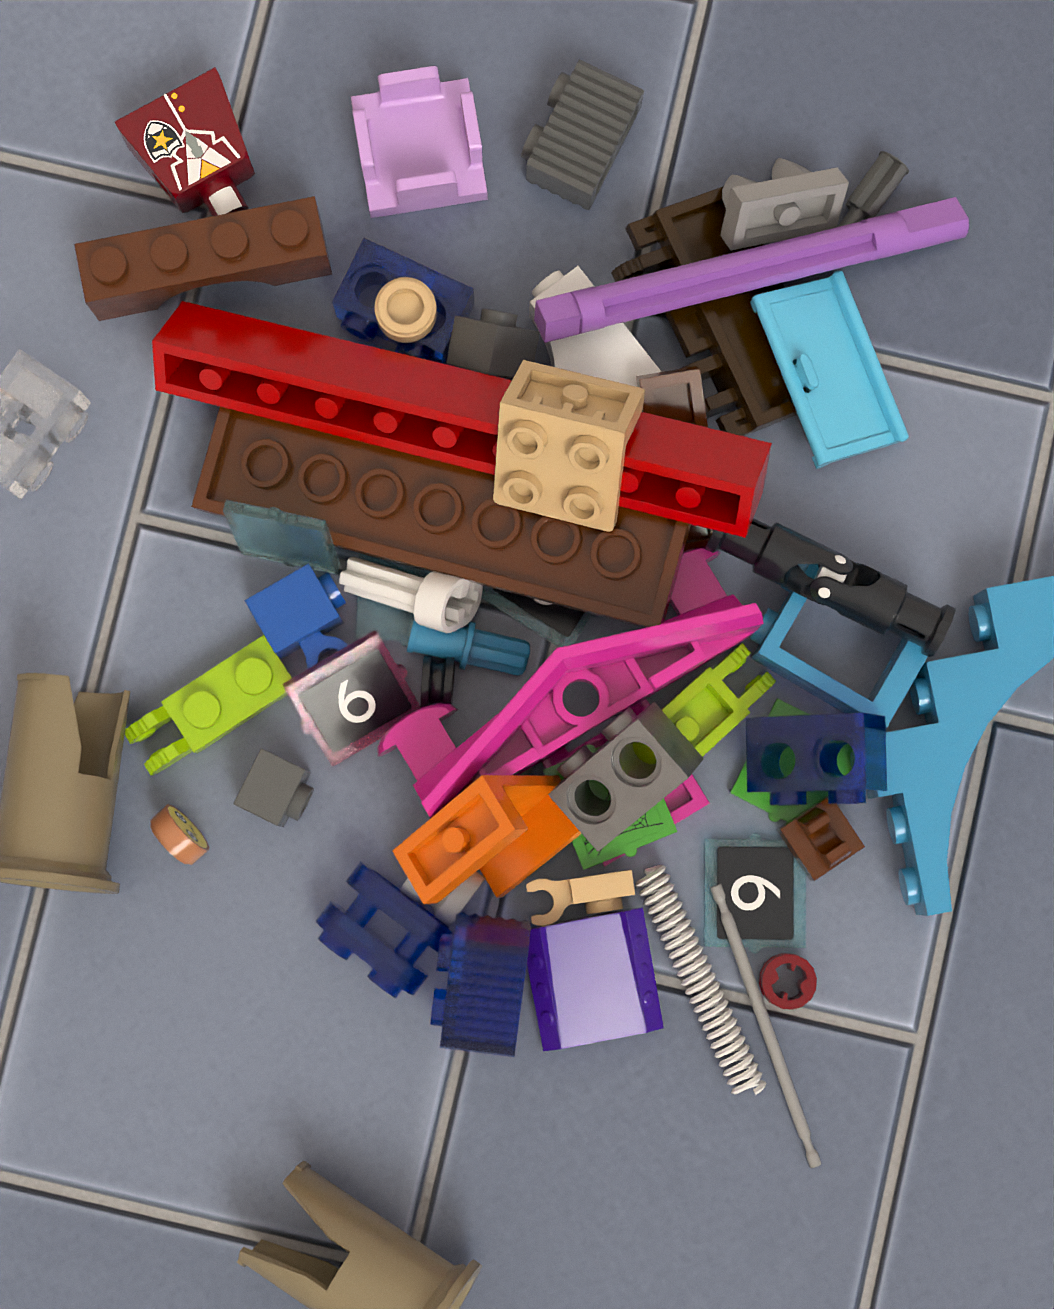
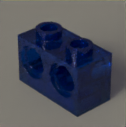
[332,238,474,364]
[746,712,887,806]

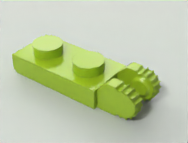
[125,635,298,776]
[633,643,776,764]

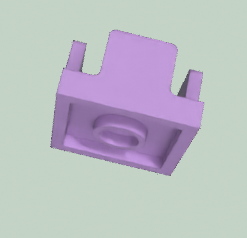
[351,66,488,218]

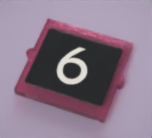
[282,630,420,767]

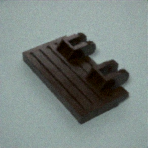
[611,186,806,436]

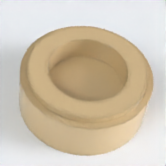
[375,277,437,343]

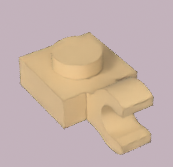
[526,870,635,926]

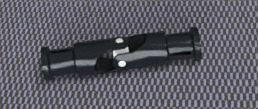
[705,518,956,657]

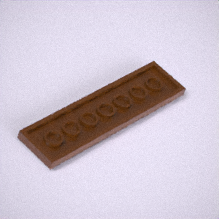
[191,407,691,628]

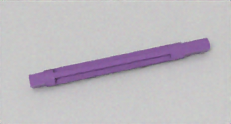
[534,197,969,343]

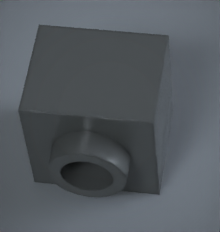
[446,308,540,378]
[233,748,314,827]

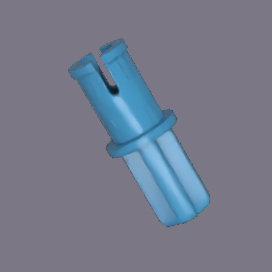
[406,618,530,675]

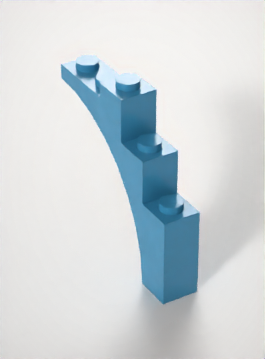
[850,576,1054,916]

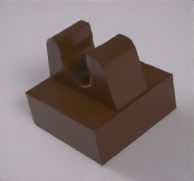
[776,795,865,881]

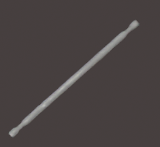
[710,884,822,1168]

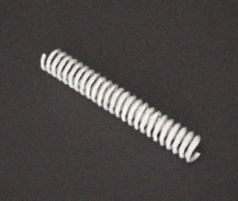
[635,865,766,1095]

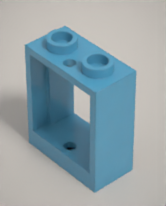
[750,564,928,732]

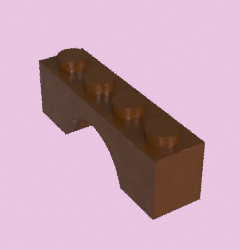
[74,196,332,321]

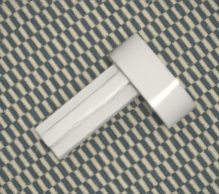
[339,557,483,633]

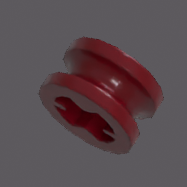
[758,953,817,1010]

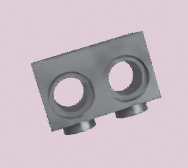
[548,702,704,852]

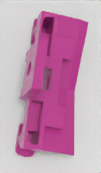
[377,546,764,867]

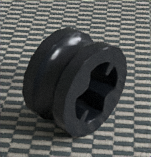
[420,655,455,708]

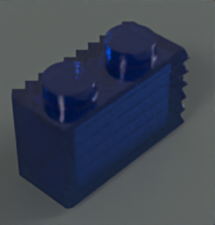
[430,912,531,1057]

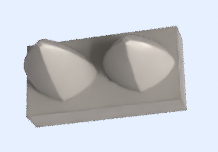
[720,158,849,250]

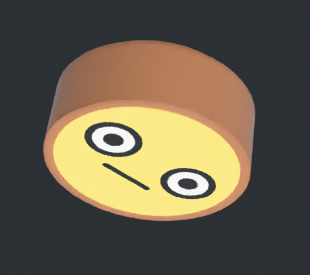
[150,804,209,865]

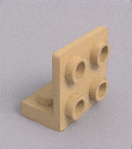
[493,360,645,532]

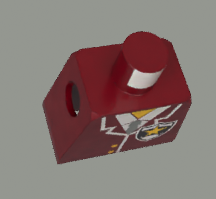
[115,67,255,216]

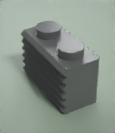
[521,59,644,210]

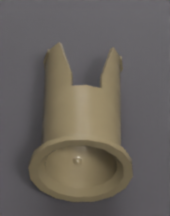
[0,673,130,894]
[237,1161,482,1309]

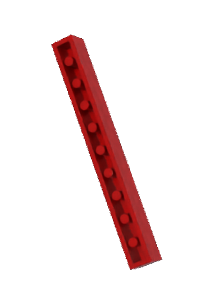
[152,301,772,538]

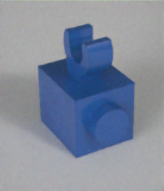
[244,563,354,681]

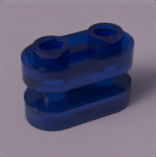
[316,861,459,998]

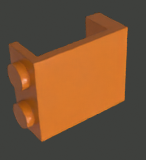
[392,775,582,904]

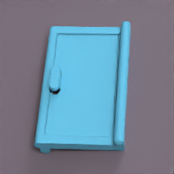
[750,270,909,469]

